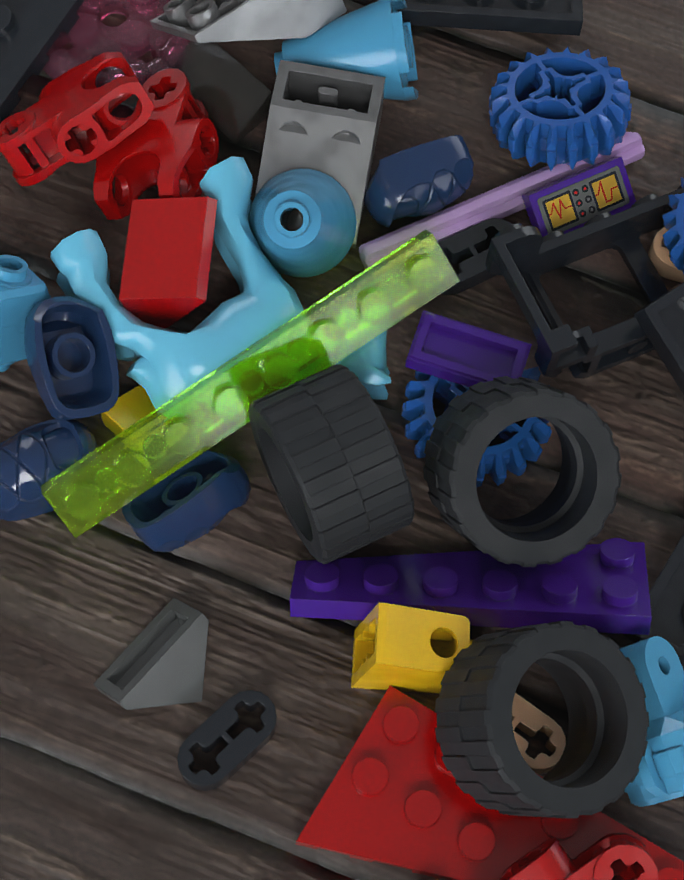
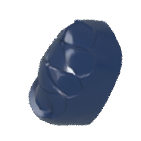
[364,135,474,228]
[24,296,119,420]
[0,419,100,521]
[122,445,251,553]

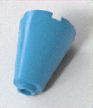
[274,0,418,101]
[249,168,357,277]

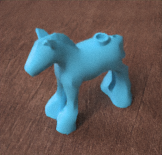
[50,156,391,417]

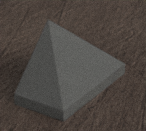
[93,598,209,710]

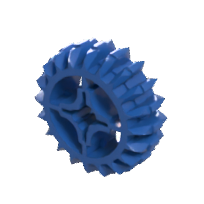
[489,46,632,171]
[401,366,552,488]

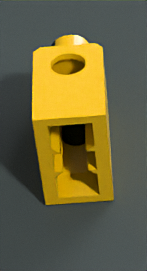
[351,602,473,694]

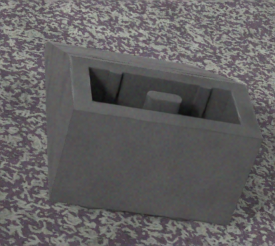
[150,0,347,43]
[255,60,386,248]

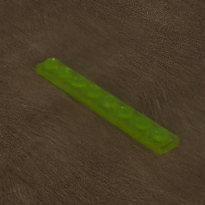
[40,229,460,538]

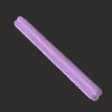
[358,132,645,273]

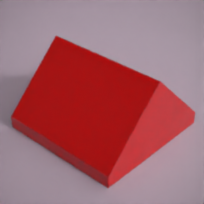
[119,196,218,328]

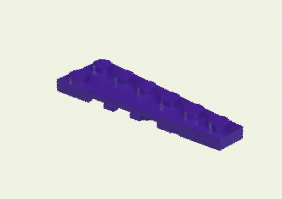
[290,538,652,635]

